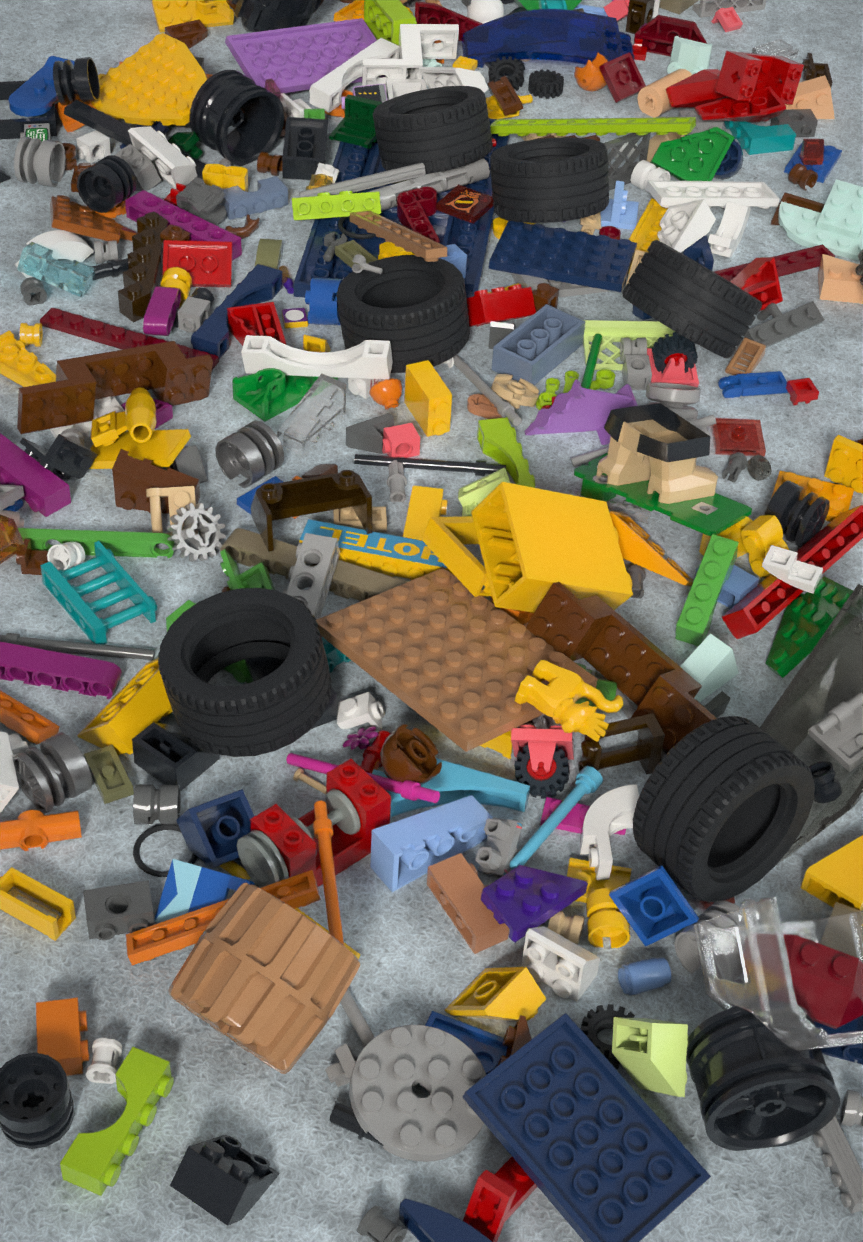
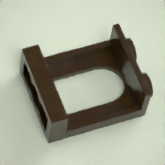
[578,713,665,775]

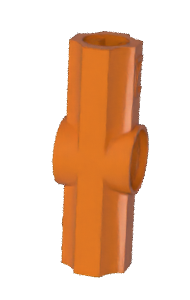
[0,810,82,851]

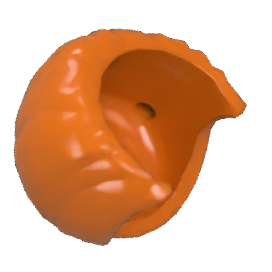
[574,52,608,92]

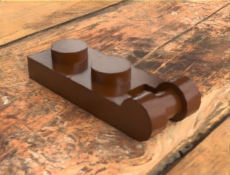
[487,76,523,116]

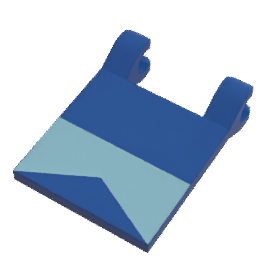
[154,859,255,923]

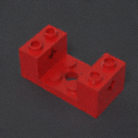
[715,51,804,105]

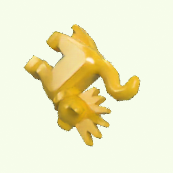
[514,660,623,742]

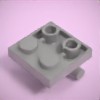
[809,693,863,772]

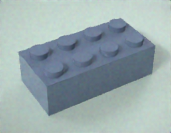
[491,304,585,385]

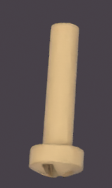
[293,768,326,794]

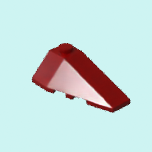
[666,69,728,107]
[695,86,786,122]

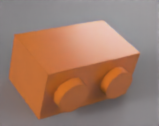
[36,998,89,1076]

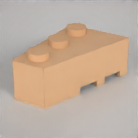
[785,75,835,119]
[818,254,863,304]

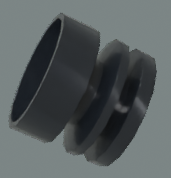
[53,57,100,106]
[77,155,137,213]
[764,480,830,547]
[0,1053,75,1149]

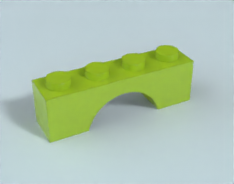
[60,1047,174,1196]

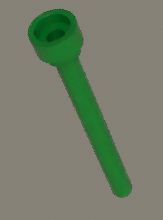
[581,334,602,389]

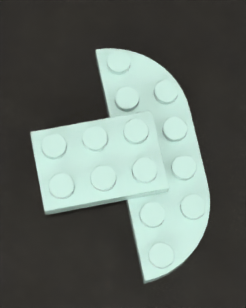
[778,179,863,261]

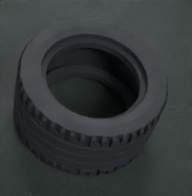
[373,86,493,174]
[490,137,609,223]
[622,240,762,358]
[336,255,470,373]
[158,588,332,757]
[633,716,815,902]

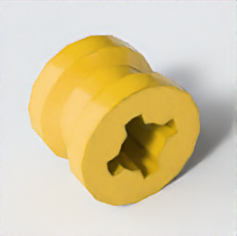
[20,323,43,347]

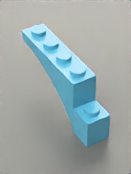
[372,758,530,819]

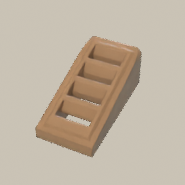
[725,338,766,376]

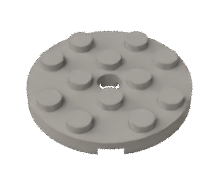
[350,1025,486,1162]

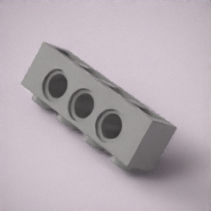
[282,533,340,620]

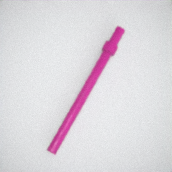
[286,753,440,803]

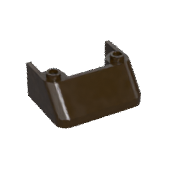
[251,470,373,552]

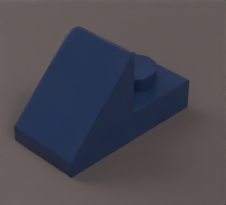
[683,236,714,271]

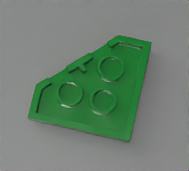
[650,127,735,181]

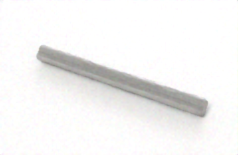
[299,163,426,197]

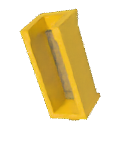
[0,867,76,941]

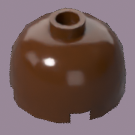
[380,724,442,785]

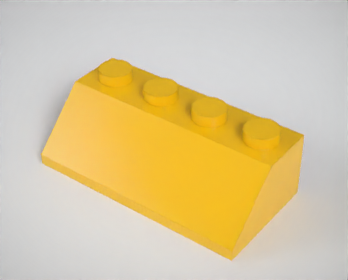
[77,658,173,755]

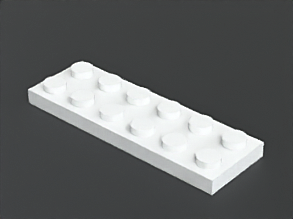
[646,180,780,209]

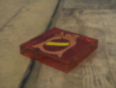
[437,184,494,224]

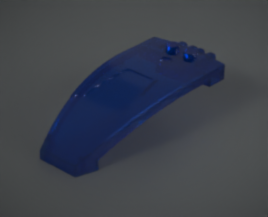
[462,9,634,68]

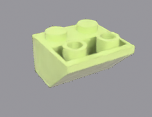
[612,1017,688,1097]

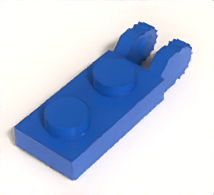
[718,371,788,398]

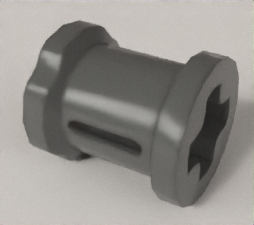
[357,1206,407,1242]

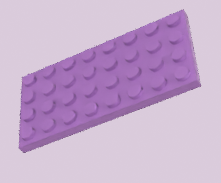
[225,18,385,95]

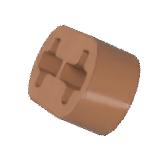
[467,394,505,419]

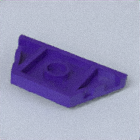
[481,865,588,943]

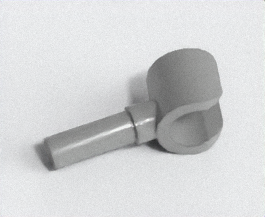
[352,254,383,274]

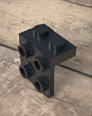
[20,434,98,479]

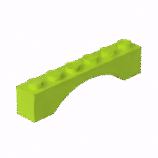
[477,417,535,488]

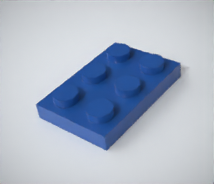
[784,140,842,183]

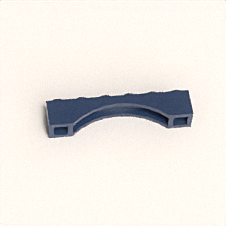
[191,264,282,359]

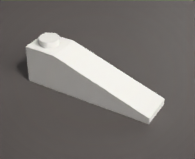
[657,199,716,253]

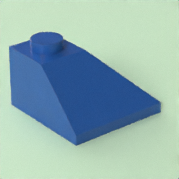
[609,865,699,947]

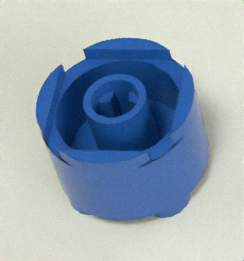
[305,278,343,326]

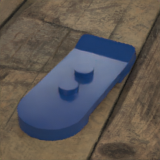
[8,56,75,117]

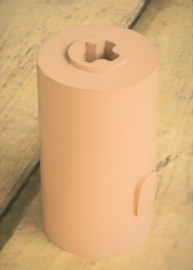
[637,69,692,118]

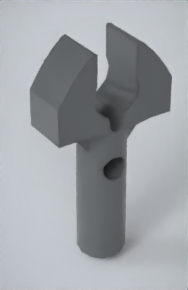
[323,232,347,262]

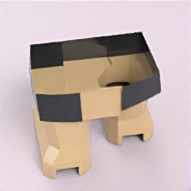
[596,403,718,504]

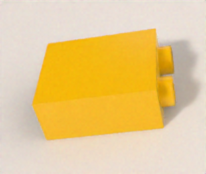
[471,482,633,613]

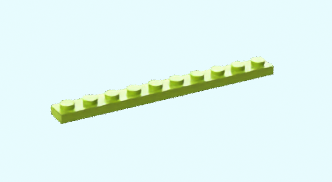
[490,117,696,136]

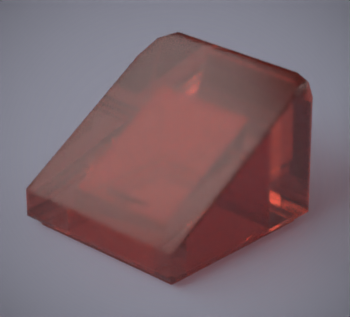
[800,139,824,165]

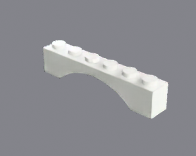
[309,38,400,113]
[241,335,393,380]

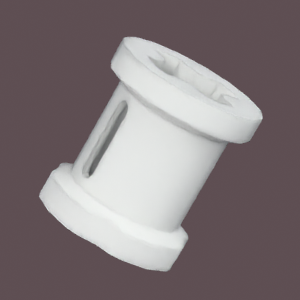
[86,1038,123,1084]

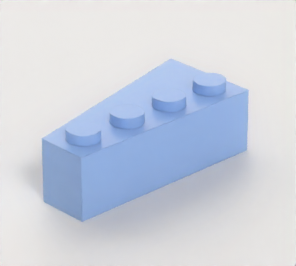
[370,795,493,892]

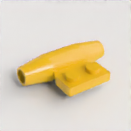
[91,388,156,447]

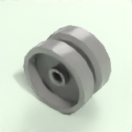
[646,382,701,420]

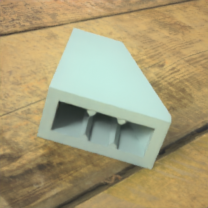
[680,633,739,702]

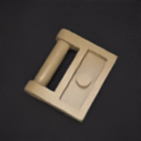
[146,486,198,536]

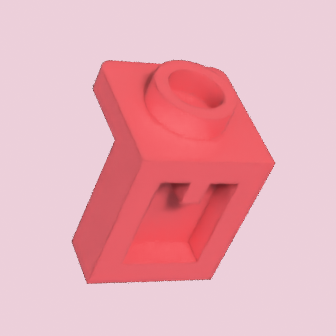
[711,7,743,32]

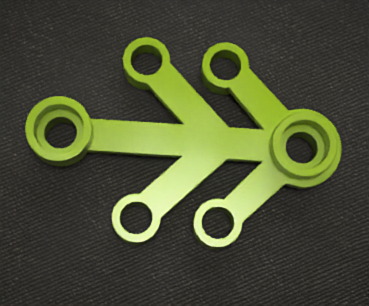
[536,369,615,410]

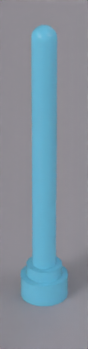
[510,766,603,870]

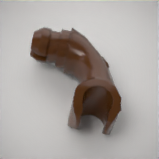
[225,214,260,239]

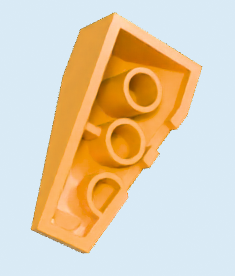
[610,511,694,586]

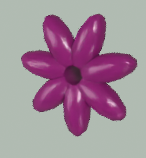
[342,726,379,750]

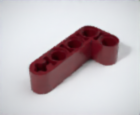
[397,186,439,243]

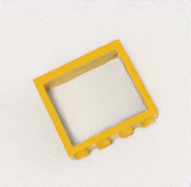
[421,516,492,597]

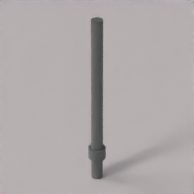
[0,633,155,660]

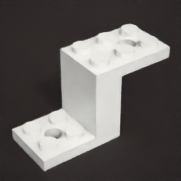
[362,24,459,89]

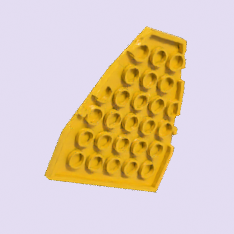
[81,33,207,126]

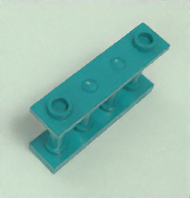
[40,541,157,645]

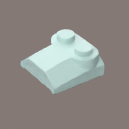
[667,36,712,75]

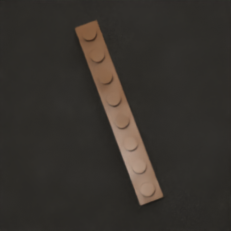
[350,211,447,262]

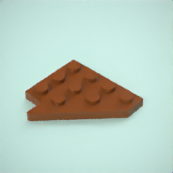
[50,195,138,244]

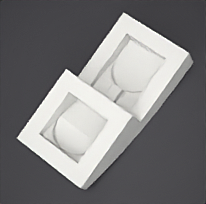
[762,545,823,594]

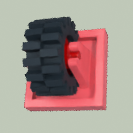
[647,332,699,387]
[511,725,574,799]

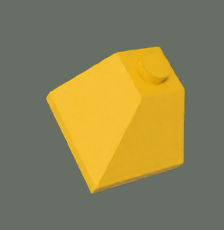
[444,967,546,1021]

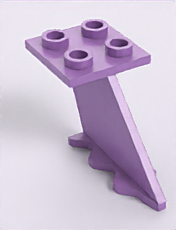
[524,379,637,445]

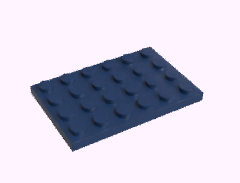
[488,220,637,292]
[462,1013,711,1242]

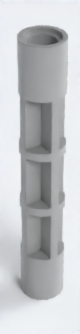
[369,158,490,211]

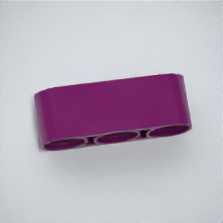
[143,286,181,336]

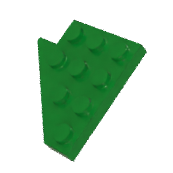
[765,576,863,678]

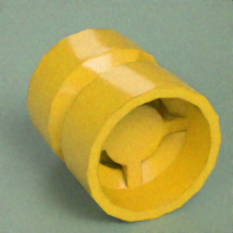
[160,267,192,309]
[586,888,630,948]

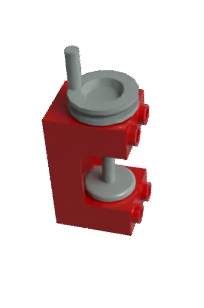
[226,758,391,900]

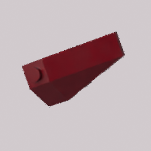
[415,1,490,44]

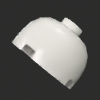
[467,0,504,31]

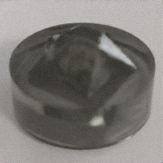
[746,455,772,481]

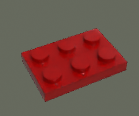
[163,240,233,288]

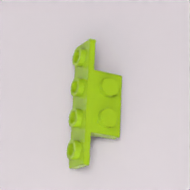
[292,191,381,221]

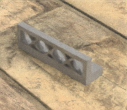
[693,0,766,18]

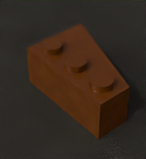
[112,449,200,514]

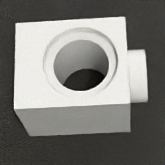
[76,130,111,163]

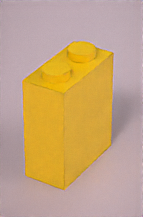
[404,360,452,437]

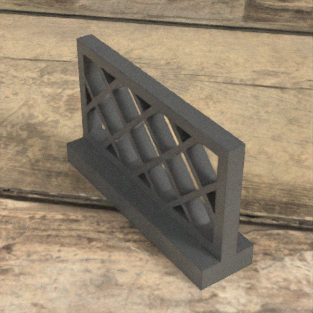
[603,132,651,191]

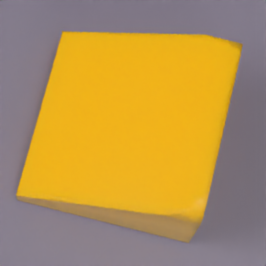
[303,334,331,353]

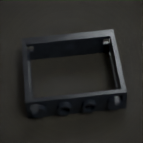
[0,81,57,140]

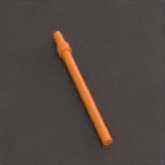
[313,801,344,945]

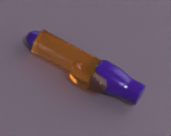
[279,266,294,294]

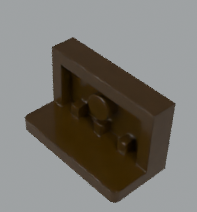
[802,53,833,88]

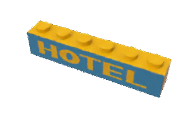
[299,519,455,580]

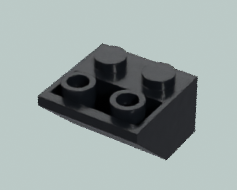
[132,722,220,791]
[170,1135,280,1226]

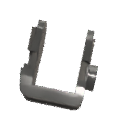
[176,177,227,226]

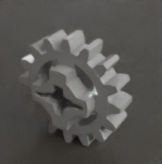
[167,503,226,562]

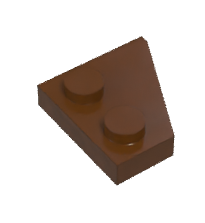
[165,19,208,49]

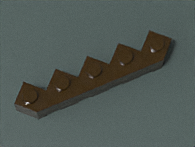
[118,211,168,323]

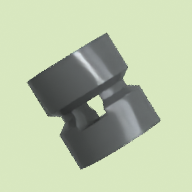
[133,784,181,825]

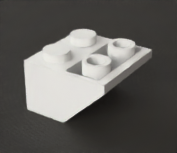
[521,926,600,1002]

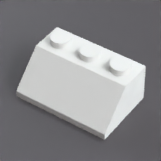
[418,67,489,93]
[128,126,197,189]

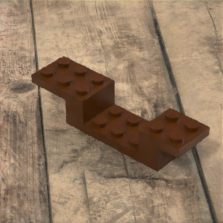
[17,341,213,434]
[526,582,717,753]

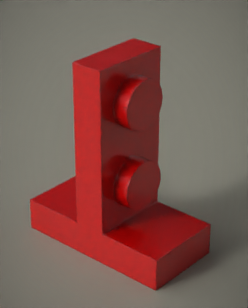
[463,1157,537,1242]

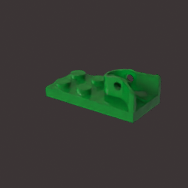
[232,368,338,422]

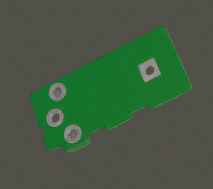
[574,453,752,536]

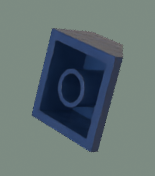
[176,789,254,869]

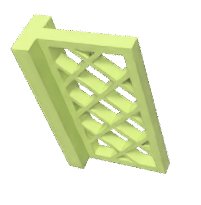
[583,320,675,370]

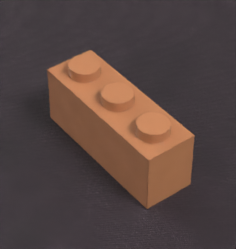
[427,853,509,954]

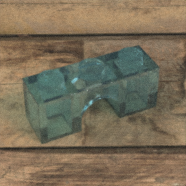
[17,242,96,298]

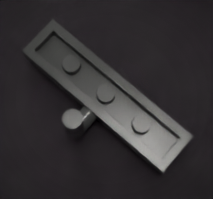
[745,301,824,348]

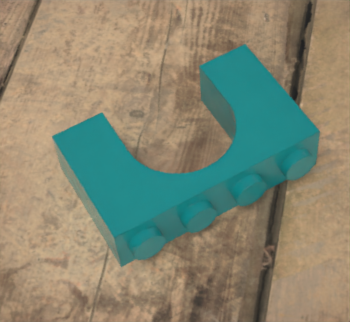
[723,121,796,155]

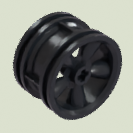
[189,70,284,167]
[686,1000,840,1151]

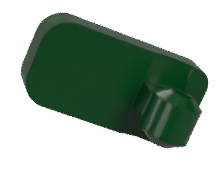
[168,131,203,160]

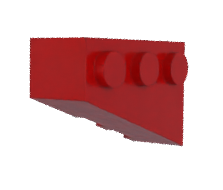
[730,257,783,310]
[467,284,536,327]
[227,302,286,346]

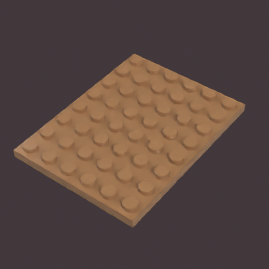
[316,568,598,752]

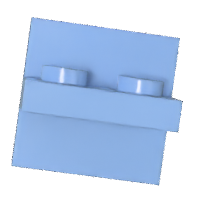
[600,181,639,230]

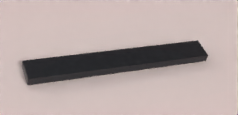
[64,99,206,180]

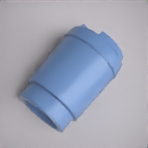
[618,958,672,996]

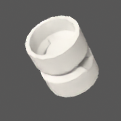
[631,160,671,193]

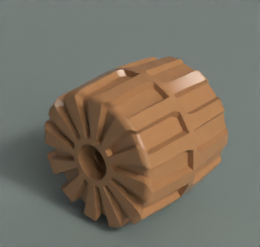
[168,883,360,1074]

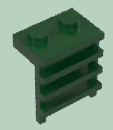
[329,94,383,149]

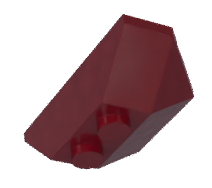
[634,15,707,57]
[742,933,863,1029]

